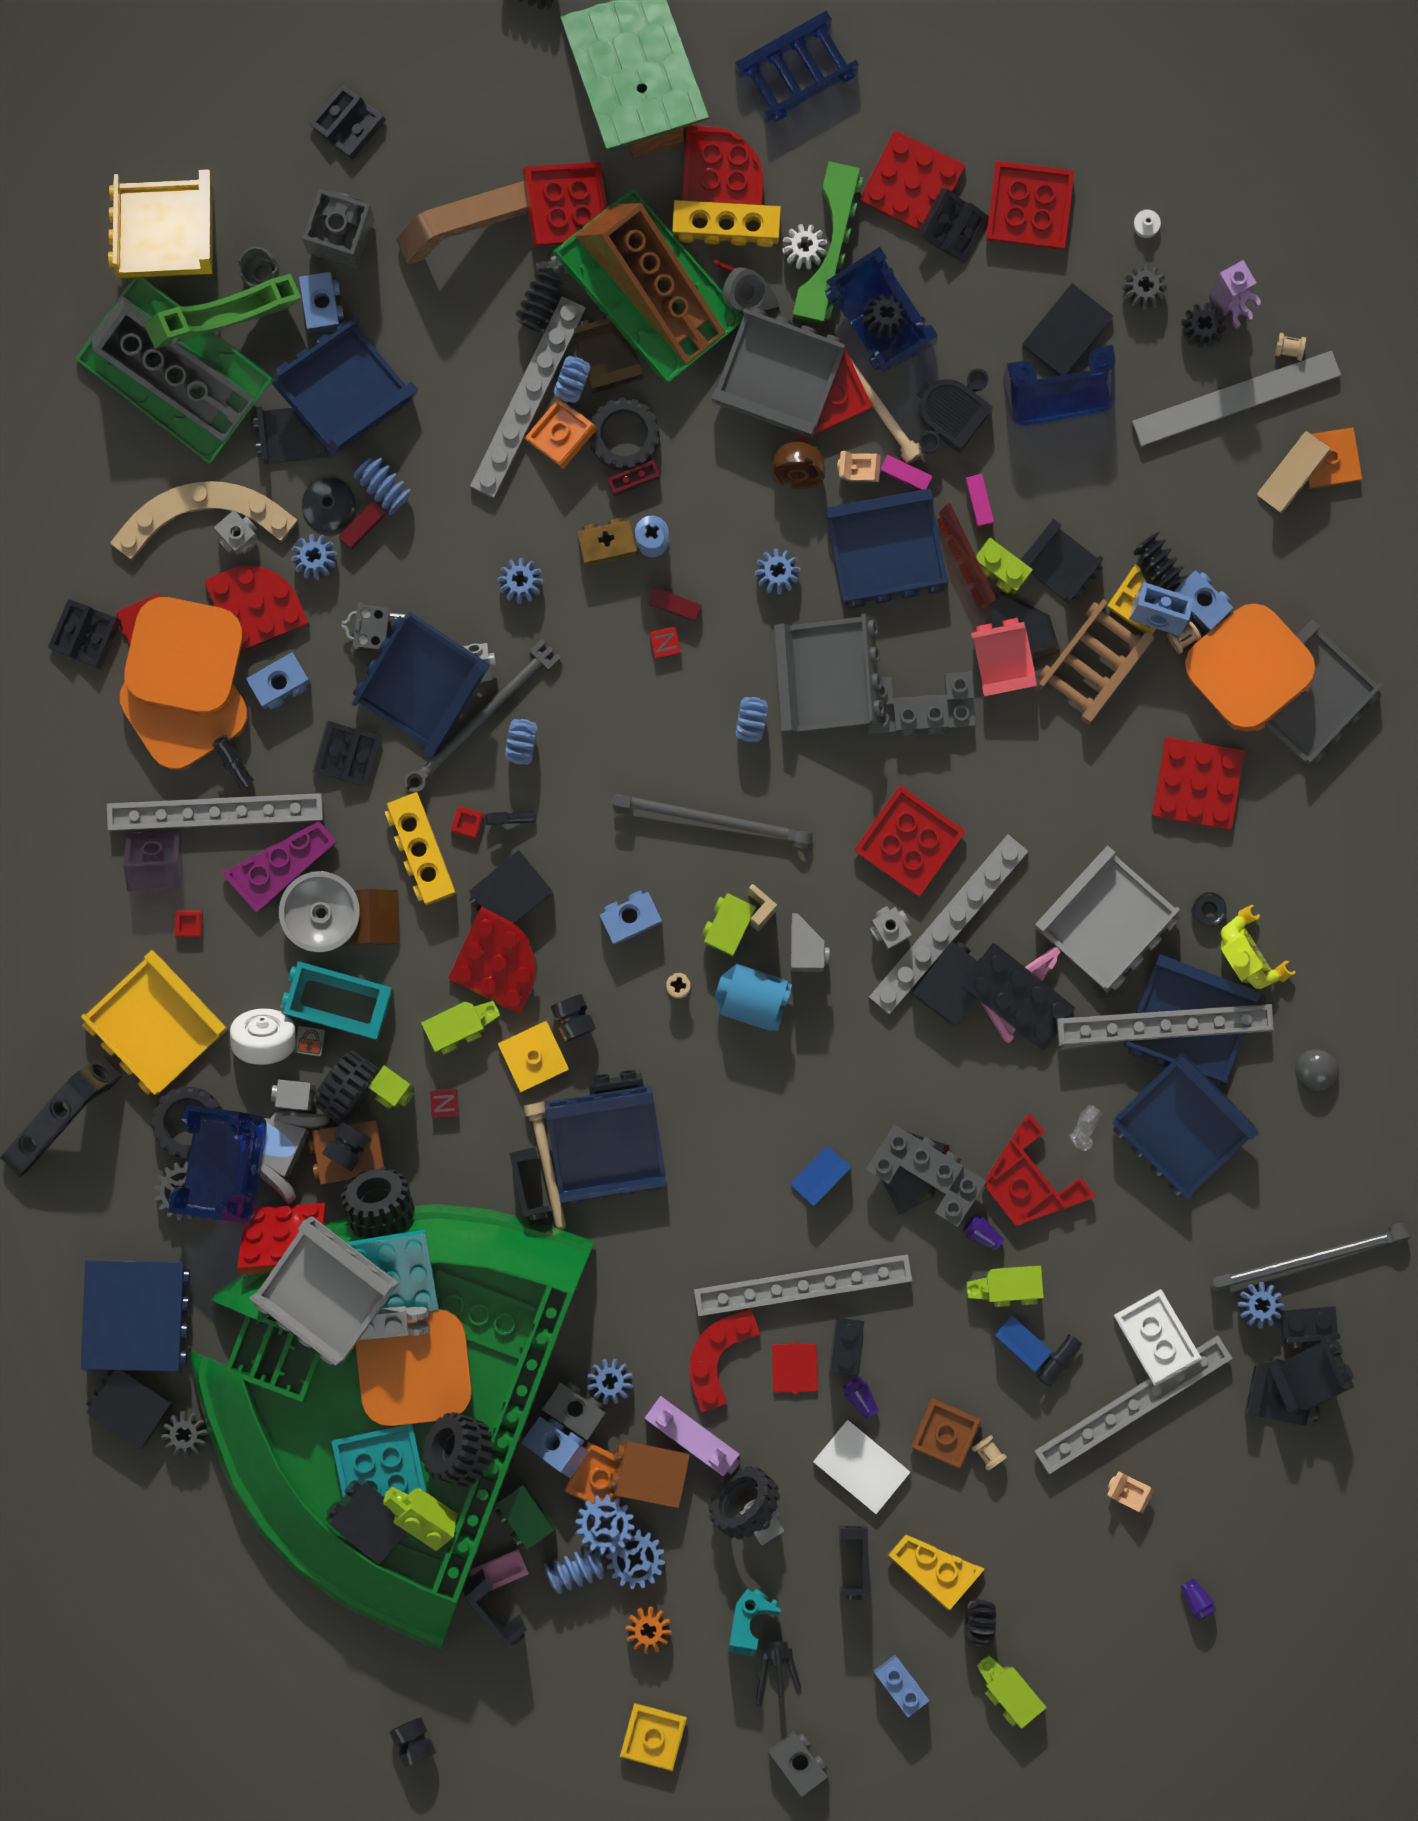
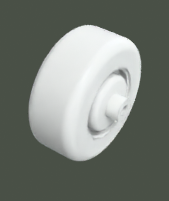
[230,1009,296,1065]

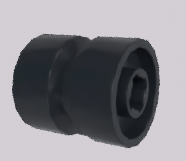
[550,994,596,1042]
[322,1121,372,1172]
[389,1717,437,1767]

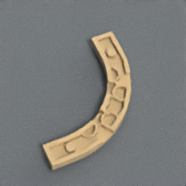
[110,481,298,560]

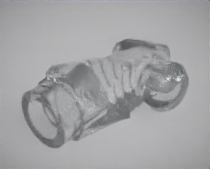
[1069,1104,1102,1151]

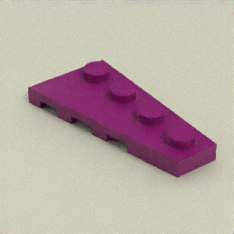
[221,821,337,913]

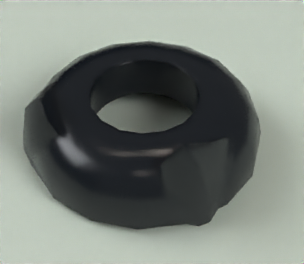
[1191,892,1227,928]

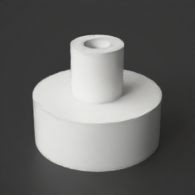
[1133,210,1161,238]

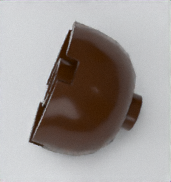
[771,439,825,489]

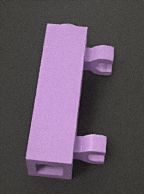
[1209,260,1261,328]
[645,1396,741,1477]

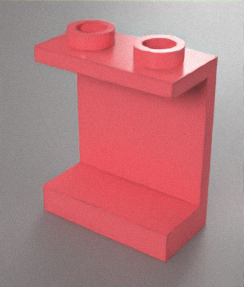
[971,618,1038,696]

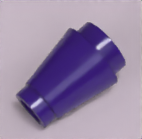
[962,1214,1004,1251]
[843,1377,879,1419]
[1180,1578,1217,1621]

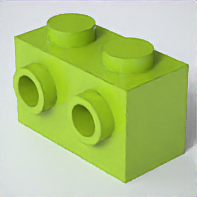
[972,538,1033,596]
[702,893,756,957]
[368,1065,414,1109]

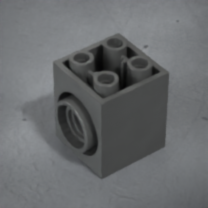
[302,188,375,269]

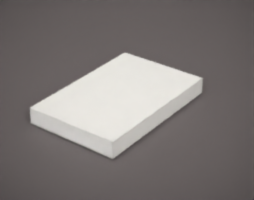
[1114,1289,1202,1387]
[813,1420,910,1514]

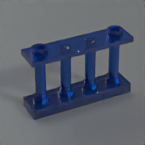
[735,10,859,123]

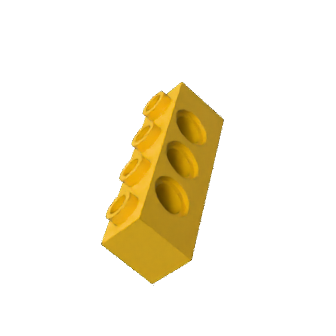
[673,200,781,247]
[385,792,456,906]

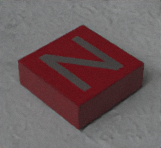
[430,1089,459,1118]

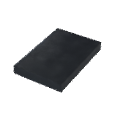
[1022,283,1113,378]

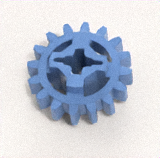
[574,1495,635,1556]
[606,1529,665,1589]

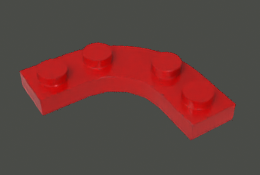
[690,1309,760,1413]

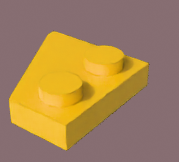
[1106,564,1156,635]

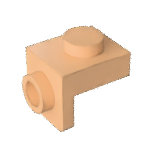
[837,451,881,482]
[1107,1472,1155,1514]

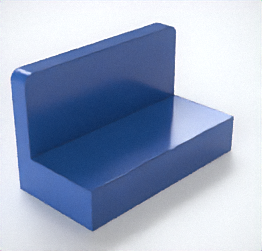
[791,1146,851,1206]
[994,1316,1052,1373]

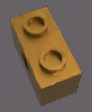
[577,518,637,567]

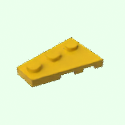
[887,1535,984,1611]

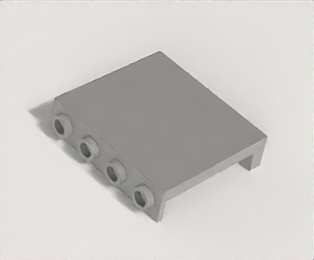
[1035,845,1180,992]
[249,1216,399,1366]

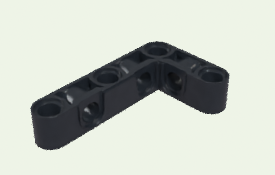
[0,1056,123,1177]

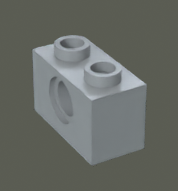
[271,1080,315,1112]

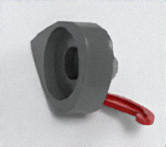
[713,260,780,311]

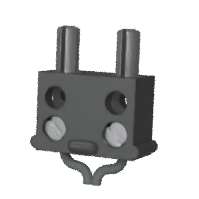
[341,602,406,652]

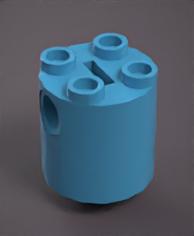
[715,964,792,1031]

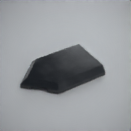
[984,591,1060,660]
[882,1131,949,1215]

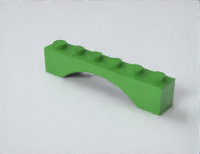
[792,161,863,327]
[144,274,301,349]

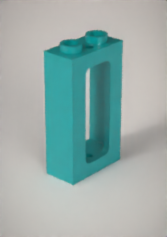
[281,961,393,1041]

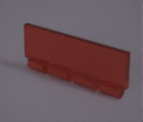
[937,503,996,609]

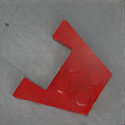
[984,1113,1095,1226]

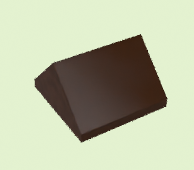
[346,889,400,946]

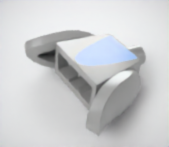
[241,1110,330,1205]

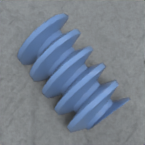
[353,458,412,516]
[635,516,669,557]
[544,1548,604,1594]

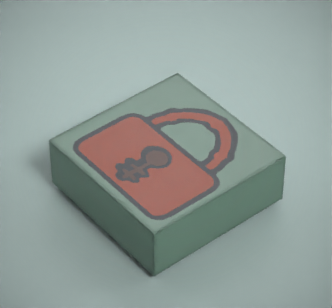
[294,1026,326,1057]

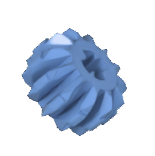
[554,356,590,403]
[291,534,337,580]
[755,549,800,595]
[498,558,543,604]
[735,697,768,742]
[505,719,538,765]
[1237,1282,1284,1328]
[588,1358,633,1404]

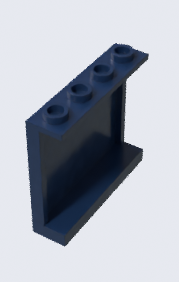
[272,317,418,457]
[825,488,949,608]
[351,612,491,758]
[1124,954,1261,1087]
[1112,1052,1259,1200]
[544,1085,667,1204]
[80,1260,190,1373]

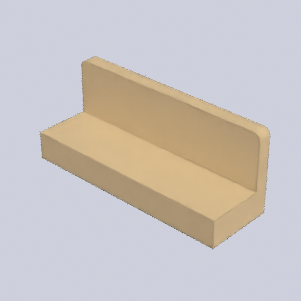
[1257,431,1331,514]
[748,884,777,932]

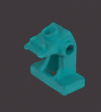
[727,1589,781,1656]

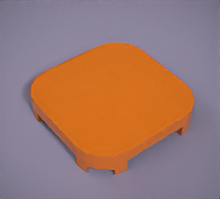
[124,597,244,716]
[1185,604,1316,732]
[120,682,249,770]
[356,1309,472,1426]

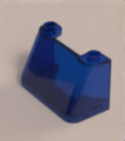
[824,247,938,373]
[1003,345,1115,426]
[168,1105,267,1224]

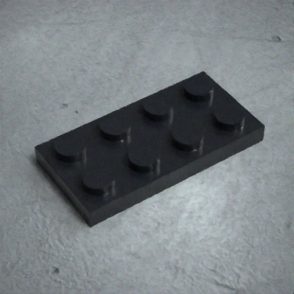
[961,943,1076,1051]

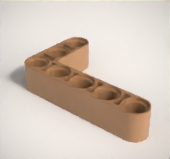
[396,181,529,264]

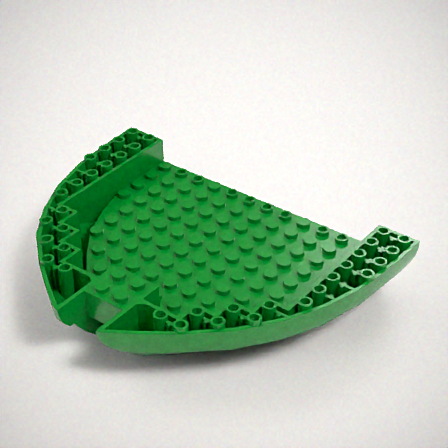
[190,1204,595,1650]

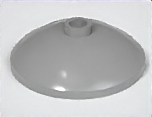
[279,871,360,952]

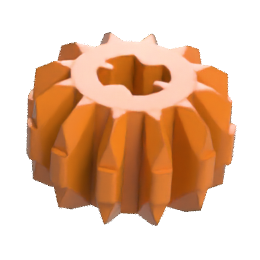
[625,1606,672,1654]

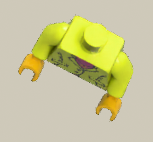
[1221,905,1295,989]

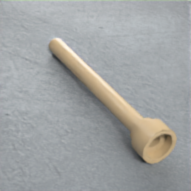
[849,356,924,464]
[523,1102,566,1230]

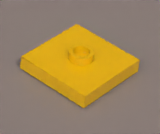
[498,1021,569,1092]
[620,1703,687,1771]

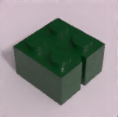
[495,1484,556,1549]

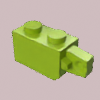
[421,1001,500,1055]
[966,1266,1044,1307]
[383,1487,458,1551]
[977,1655,1047,1729]

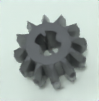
[1122,264,1168,310]
[161,1411,208,1458]

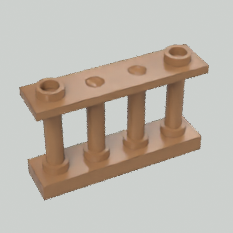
[1037,599,1155,725]

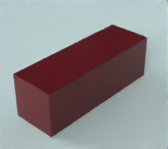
[608,460,660,496]
[338,501,386,550]
[649,587,702,623]

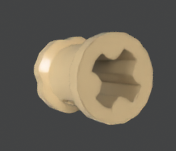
[1275,333,1306,361]
[1167,620,1201,654]
[666,973,690,999]
[972,1435,1007,1471]

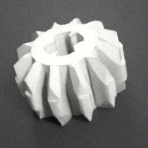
[782,224,827,270]

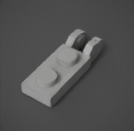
[359,1306,430,1340]

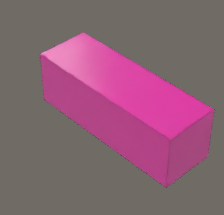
[880,455,932,491]
[965,474,994,529]

